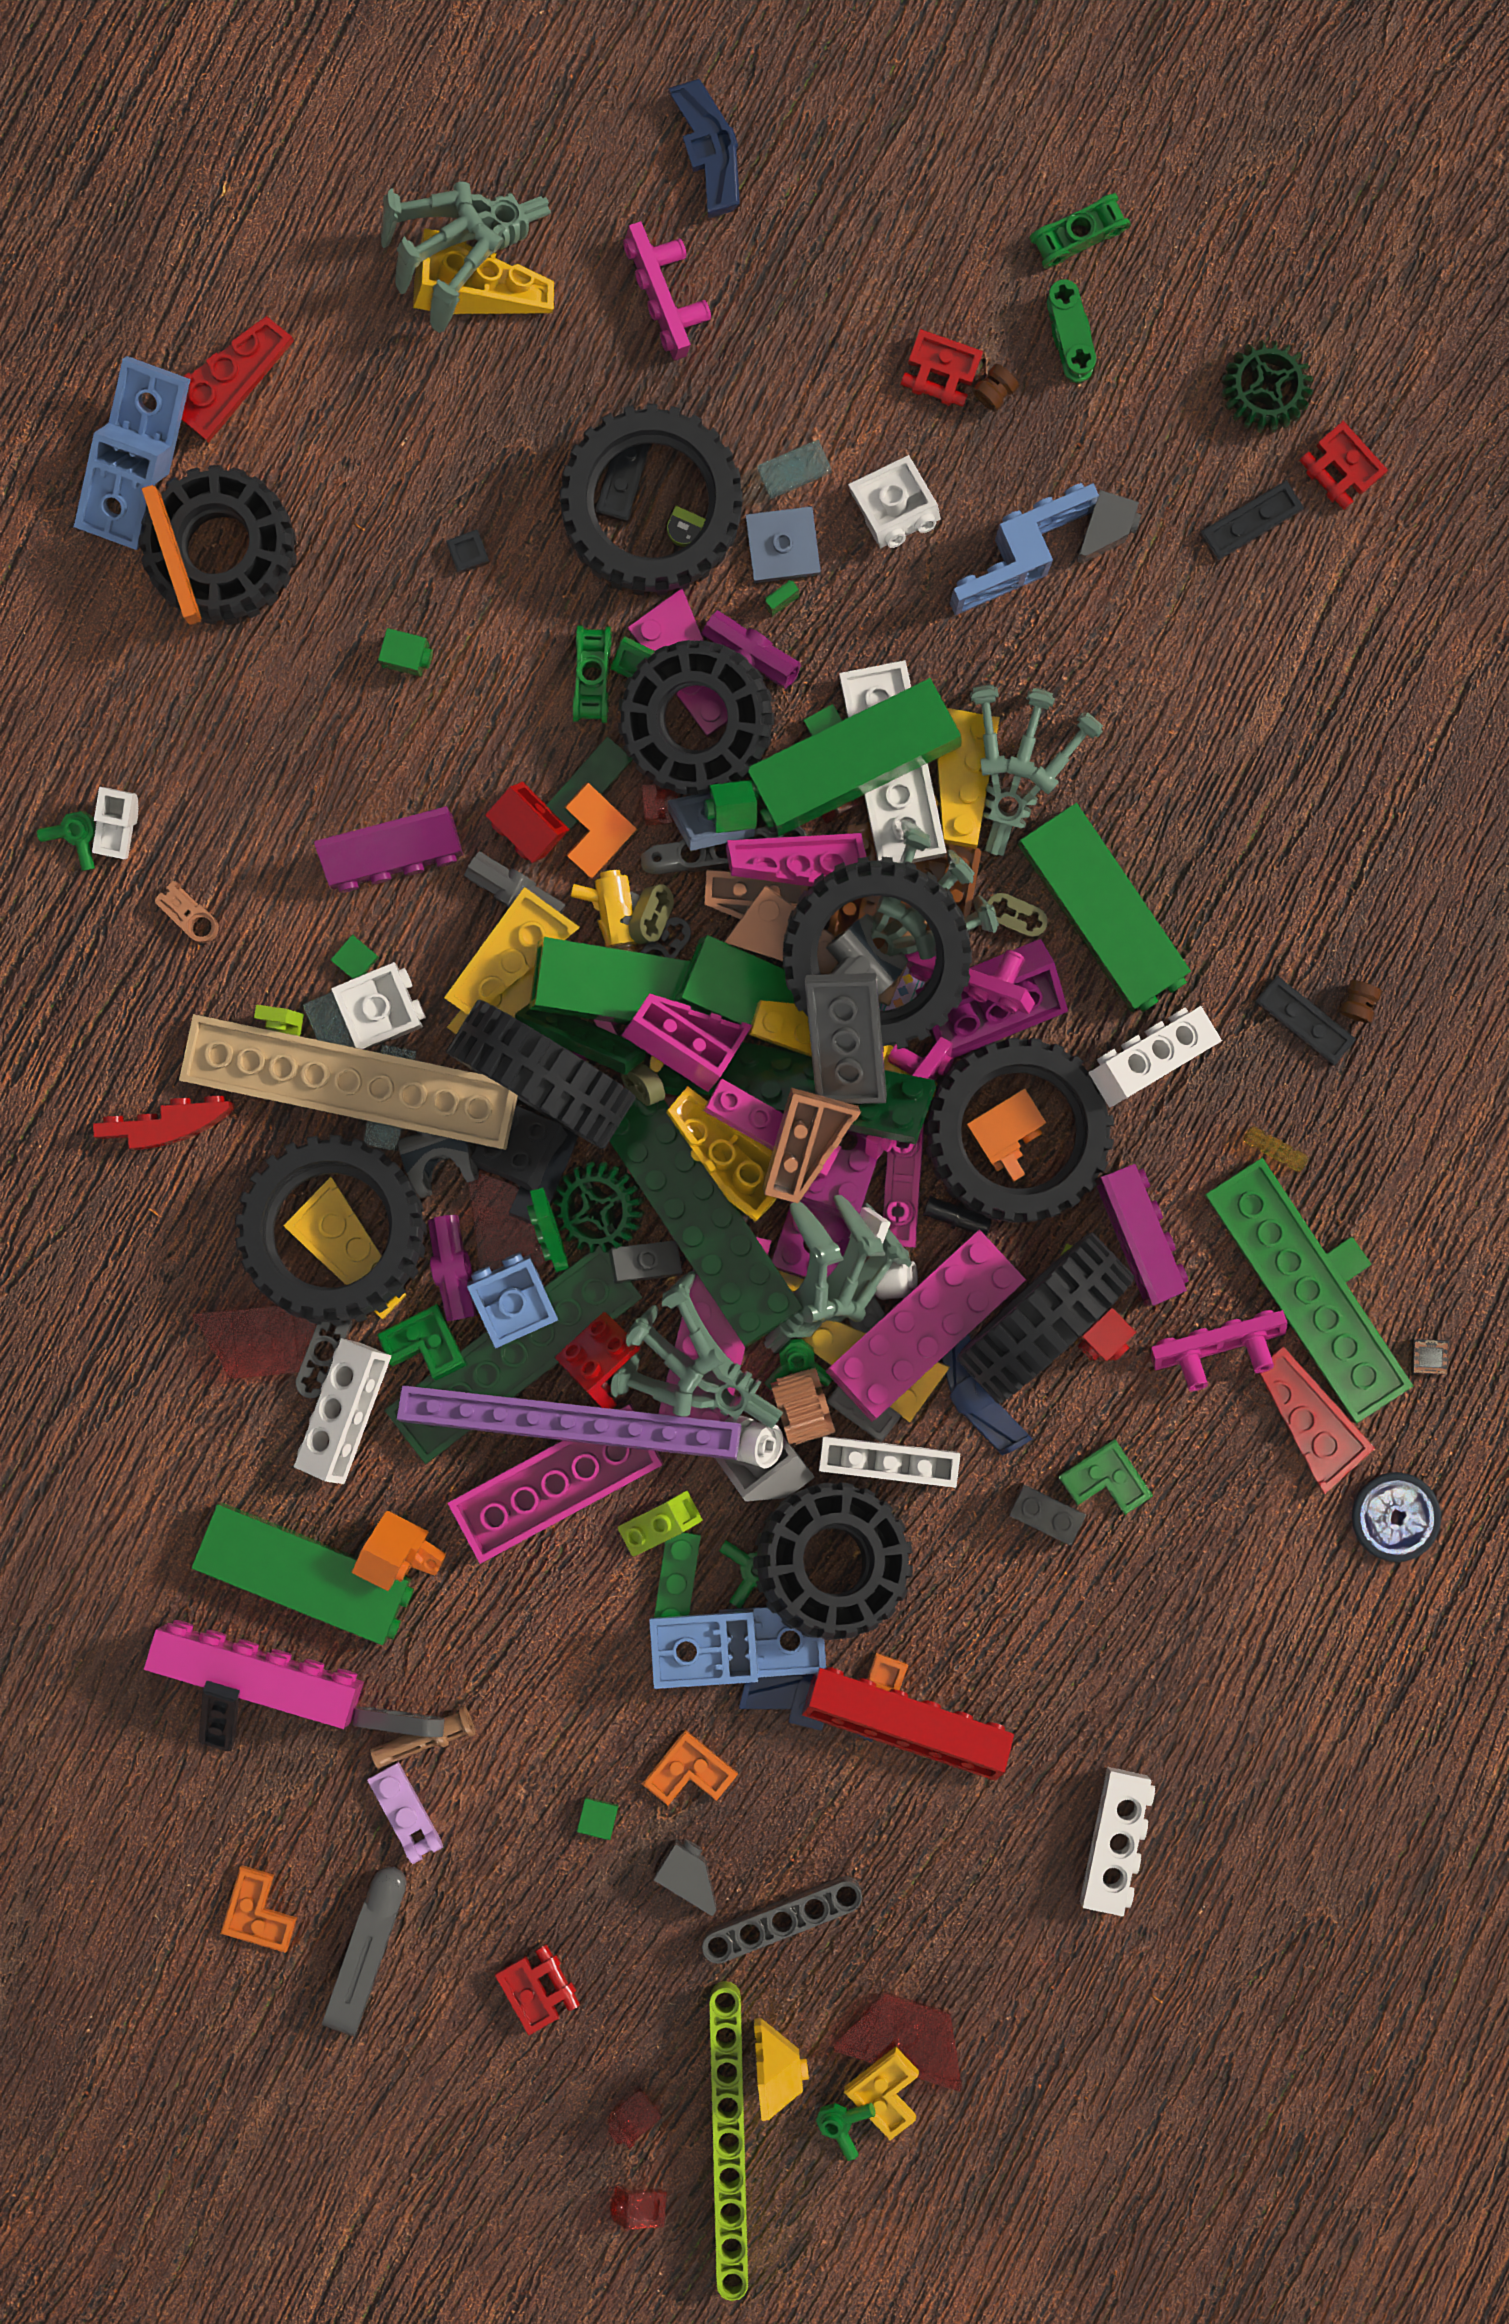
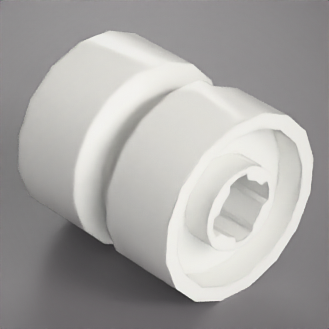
[724,1416,783,1468]

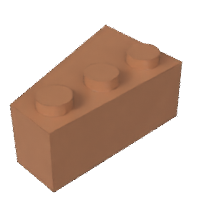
[704,869,808,919]
[725,885,838,974]
[762,1088,861,1203]

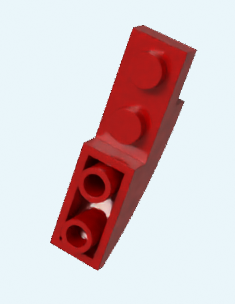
[93,1096,234,1150]

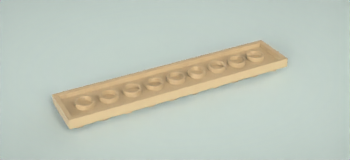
[179,1014,518,1150]

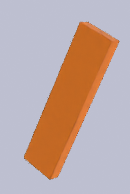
[141,485,202,625]

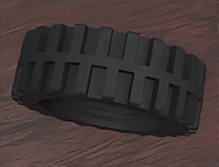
[560,403,743,596]
[783,856,972,1052]
[446,1000,636,1149]
[924,1037,1114,1223]
[235,1135,427,1326]
[956,1232,1134,1403]

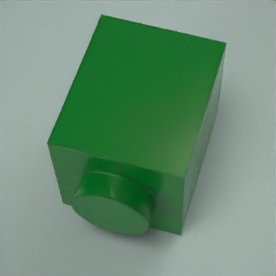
[378,628,433,677]
[704,780,757,833]

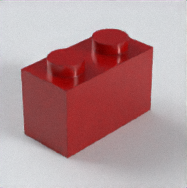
[485,781,570,863]

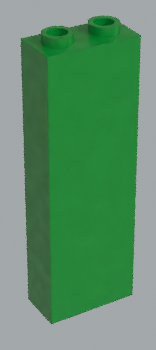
[748,678,961,836]
[1018,802,1191,1013]
[675,935,802,1054]
[529,937,695,1025]
[191,1503,414,1645]

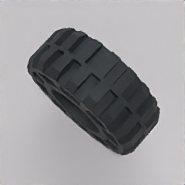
[139,465,297,624]
[618,640,774,795]
[753,1482,913,1640]

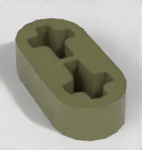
[629,884,674,944]
[988,893,1048,939]
[620,1062,665,1106]

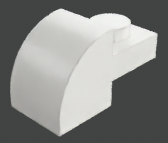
[92,787,138,859]

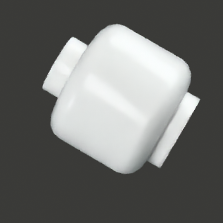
[875,1261,918,1300]

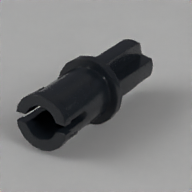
[923,1195,991,1236]

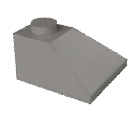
[715,1435,814,1501]

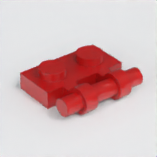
[900,329,983,407]
[1299,420,1388,510]
[495,1944,580,2036]

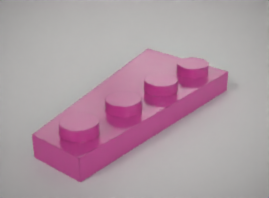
[726,833,866,887]

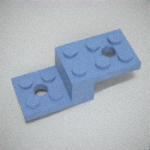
[74,356,191,550]
[950,483,1099,616]
[649,1607,826,1689]

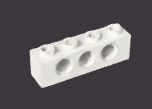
[1089,1006,1222,1108]
[294,1338,391,1484]
[819,1436,960,1488]
[1079,1767,1155,1916]

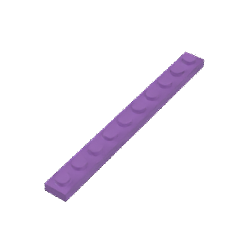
[397,1386,741,1460]

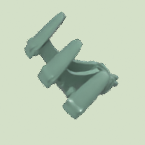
[380,181,551,333]
[970,684,1103,856]
[832,820,999,971]
[764,1195,912,1353]
[611,1271,783,1429]

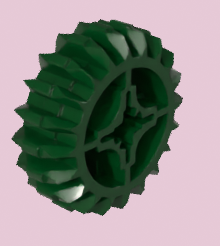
[1221,340,1313,432]
[553,1161,644,1253]

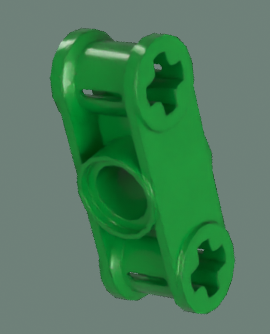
[1029,193,1131,269]
[1046,279,1096,383]
[573,625,612,723]

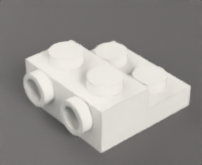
[848,455,941,548]
[331,962,426,1050]

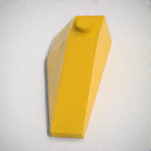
[413,228,554,314]
[666,1086,777,1222]
[754,2018,809,2121]

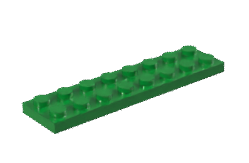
[1204,1157,1413,1424]

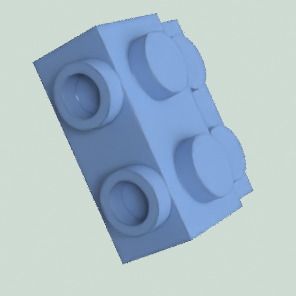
[467,1252,558,1348]

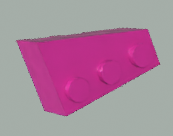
[622,993,752,1092]

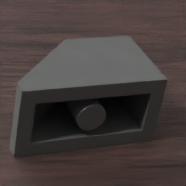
[1077,490,1142,563]
[654,1839,717,1917]

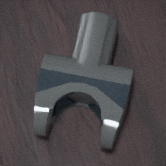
[826,914,908,996]
[398,1131,479,1198]

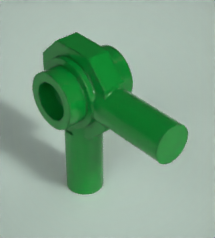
[37,810,96,871]
[764,1339,833,1390]
[719,1540,759,1609]
[816,2103,876,2161]

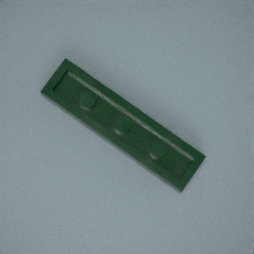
[515,1003,646,1075]

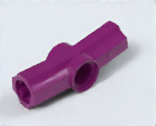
[701,610,801,689]
[428,1215,477,1321]

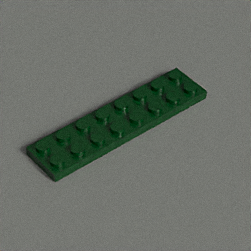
[657,1042,936,1145]
[610,1098,804,1348]
[384,1245,643,1465]

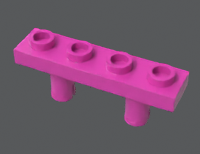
[623,222,711,361]
[905,950,1035,1014]
[865,1037,954,1160]
[703,1079,841,1179]
[883,1120,925,1248]
[1151,1310,1287,1392]

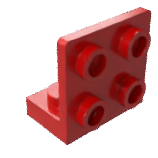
[554,1312,640,1409]

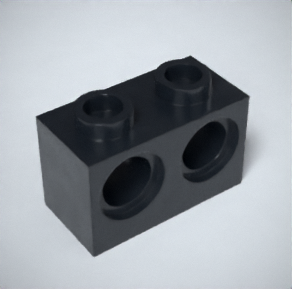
[1006,1483,1086,1546]

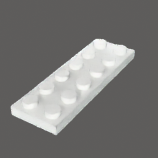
[839,660,947,863]

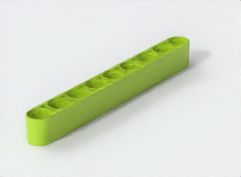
[709,1981,748,2301]

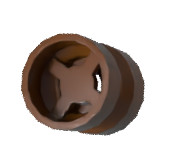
[972,364,1019,412]
[1339,980,1383,1024]

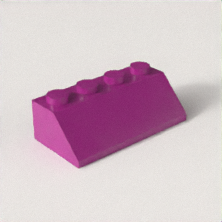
[314,806,464,893]
[915,939,1068,1058]
[1095,1164,1189,1306]

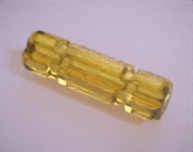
[1243,1126,1309,1172]

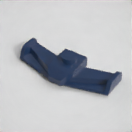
[668,78,740,218]
[941,1333,1033,1456]
[739,1674,873,1743]

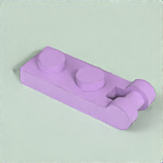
[367,1761,443,1864]

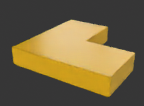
[844,2047,919,2140]

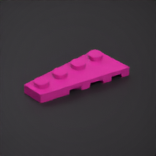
[628,589,728,737]

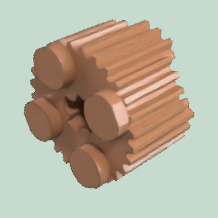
[771,1367,835,1445]

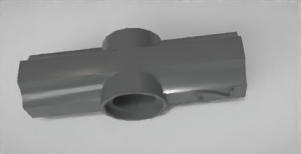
[464,851,566,914]

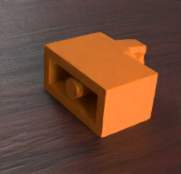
[965,1088,1046,1182]
[352,1510,446,1591]

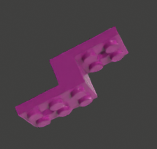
[772,1131,877,1279]

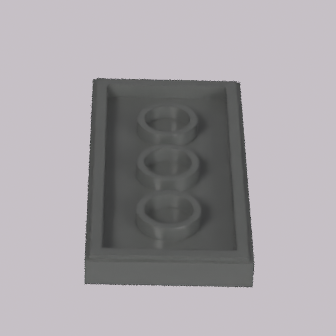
[805,973,887,1104]

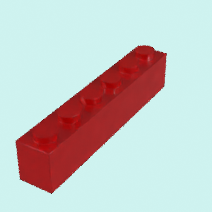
[802,1667,1014,1781]

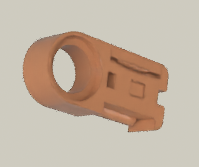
[155,881,219,944]

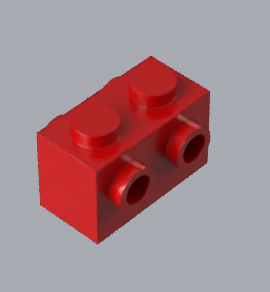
[1077,1308,1136,1361]

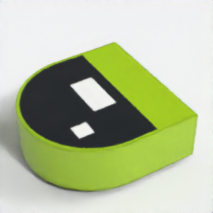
[667,506,706,547]

